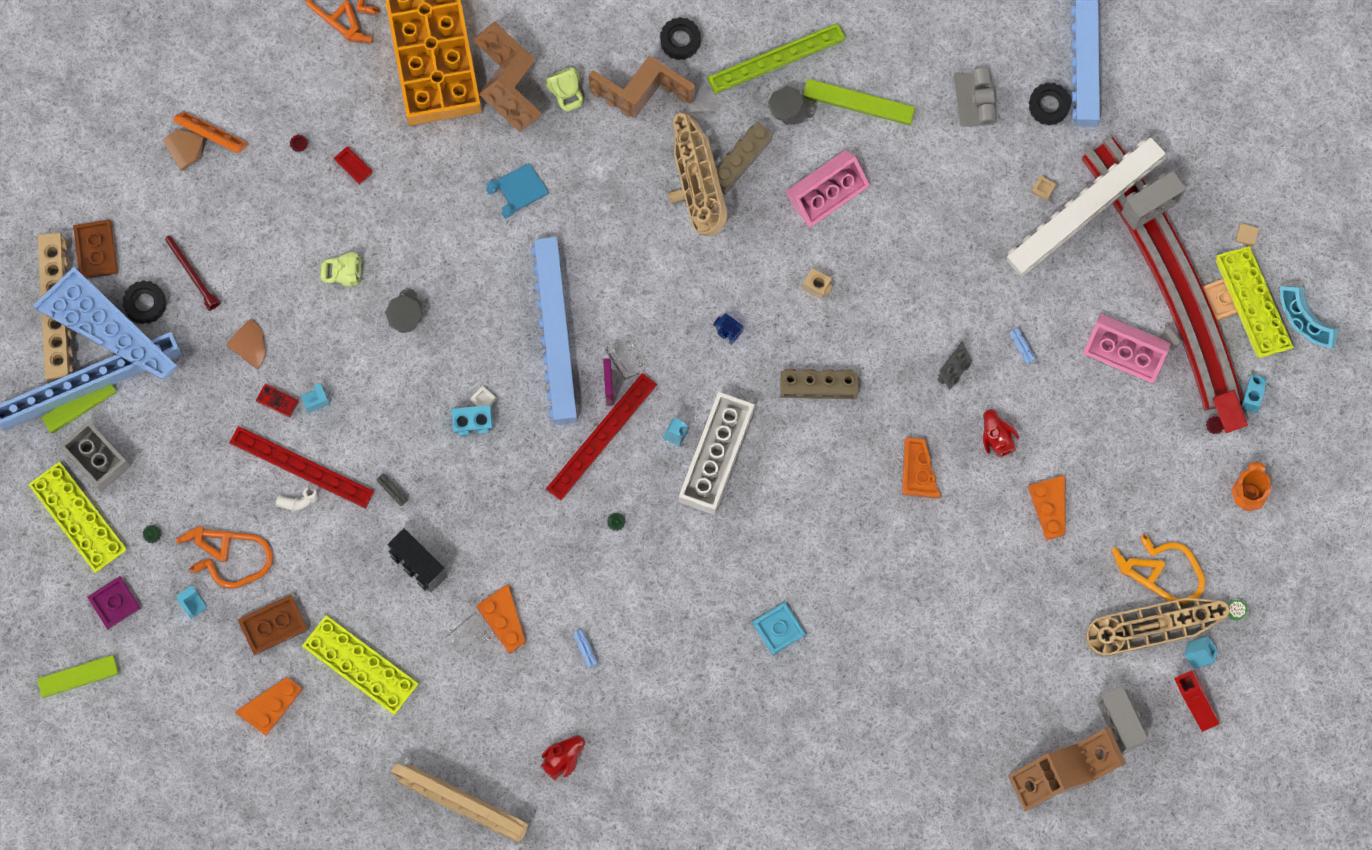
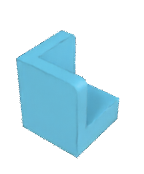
[301,383,329,413]
[175,586,207,619]
[1185,636,1218,669]

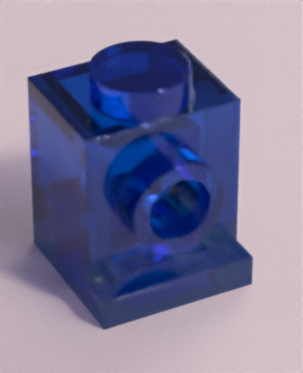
[713,313,743,346]

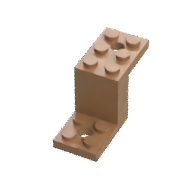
[473,21,542,132]
[589,55,695,118]
[1008,727,1126,811]

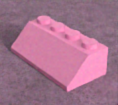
[785,150,870,227]
[1083,313,1171,384]

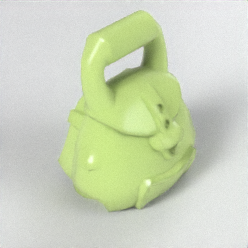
[546,67,583,112]
[320,251,361,287]

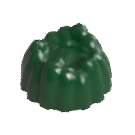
[607,512,625,531]
[142,525,161,543]

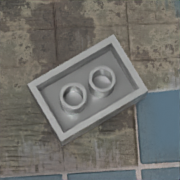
[1121,171,1186,230]
[59,420,130,492]
[1096,685,1149,755]

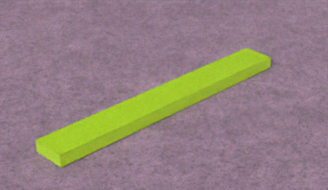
[707,23,846,95]

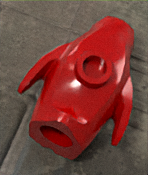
[983,409,1020,457]
[540,735,585,781]

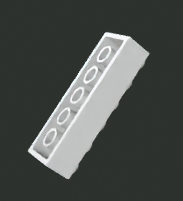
[679,392,754,515]

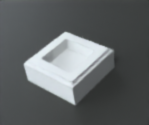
[470,385,497,406]

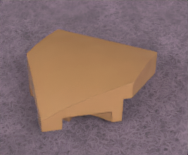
[163,129,206,171]

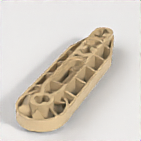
[673,113,727,237]
[1085,598,1229,656]
[390,763,529,843]

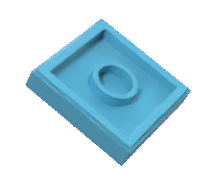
[752,602,806,655]

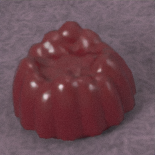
[289,134,308,152]
[1206,416,1224,434]

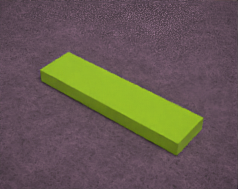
[41,384,117,434]
[37,655,119,698]

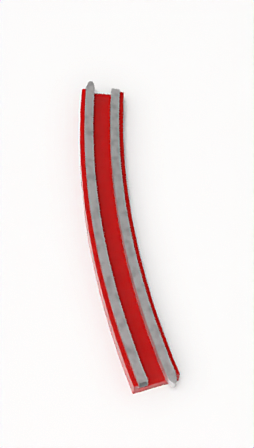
[1081,137,1243,411]

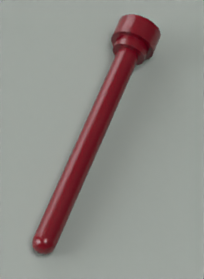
[165,236,221,311]

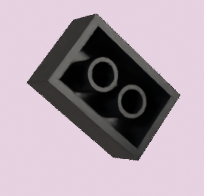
[387,528,448,593]

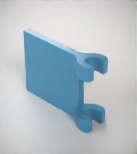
[486,163,549,219]

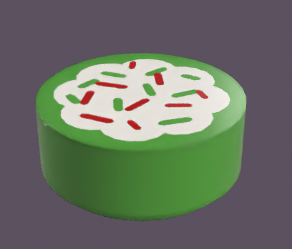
[1228,600,1247,620]

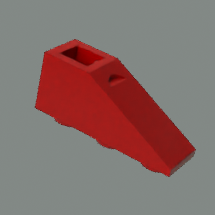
[1174,670,1220,732]

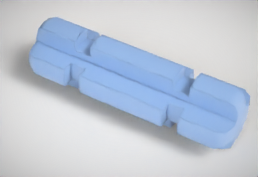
[1010,328,1035,364]
[574,630,597,668]

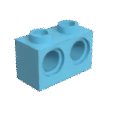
[451,405,493,436]

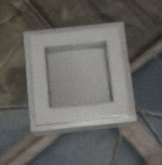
[1162,327,1181,351]

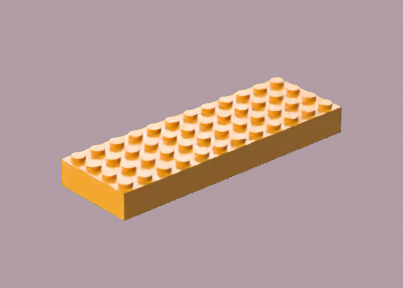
[385,0,482,126]

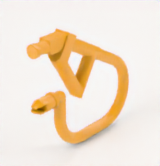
[1110,534,1205,605]

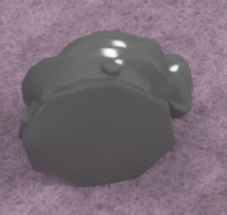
[768,86,816,125]
[385,288,423,333]

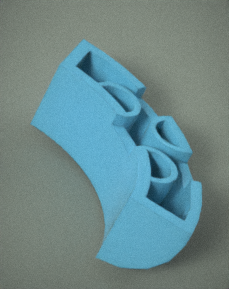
[1280,286,1339,348]

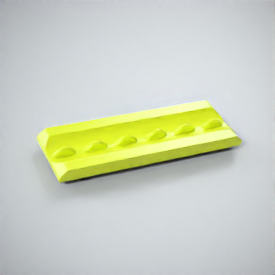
[1216,246,1294,358]
[28,461,127,574]
[302,616,419,715]

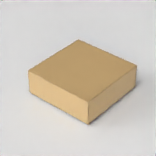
[1031,175,1057,201]
[1235,223,1259,247]

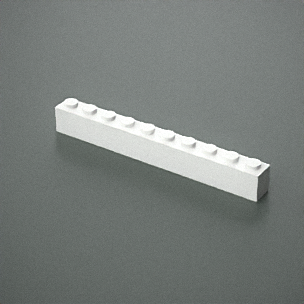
[1007,138,1166,278]

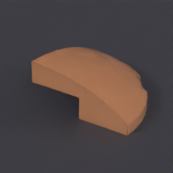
[226,319,266,369]

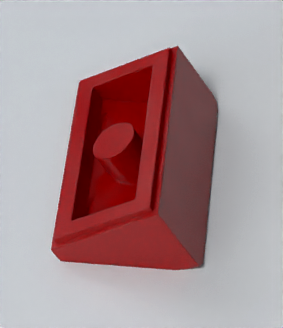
[1213,390,1248,433]

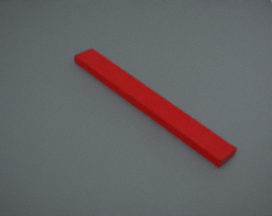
[546,373,657,501]
[229,426,375,509]

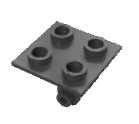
[937,342,972,390]

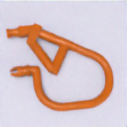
[305,0,379,43]
[176,526,273,589]

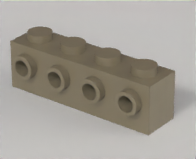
[713,122,773,195]
[780,368,858,399]

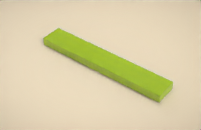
[803,79,915,126]

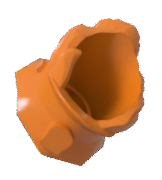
[1231,462,1271,511]

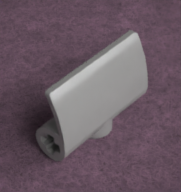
[954,68,996,127]

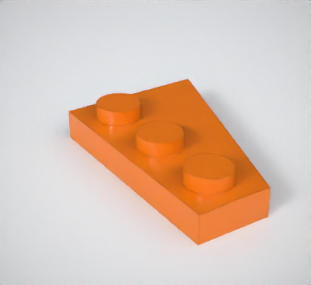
[901,437,941,499]
[1028,475,1065,541]
[476,584,525,654]
[235,677,303,736]

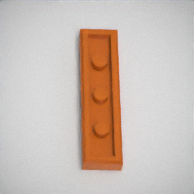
[173,111,248,153]

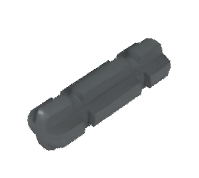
[377,474,408,506]

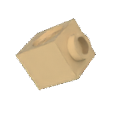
[802,268,833,300]

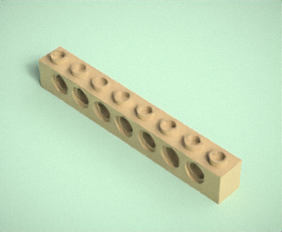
[38,233,74,383]

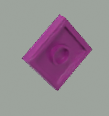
[603,358,614,406]
[87,576,141,630]

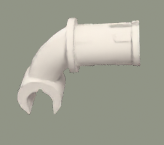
[276,487,318,513]

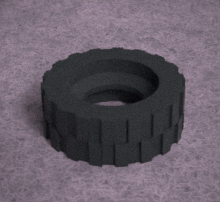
[660,17,701,60]
[1028,82,1071,125]
[122,280,166,324]

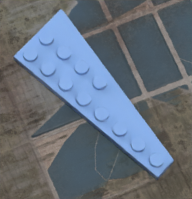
[33,267,178,380]

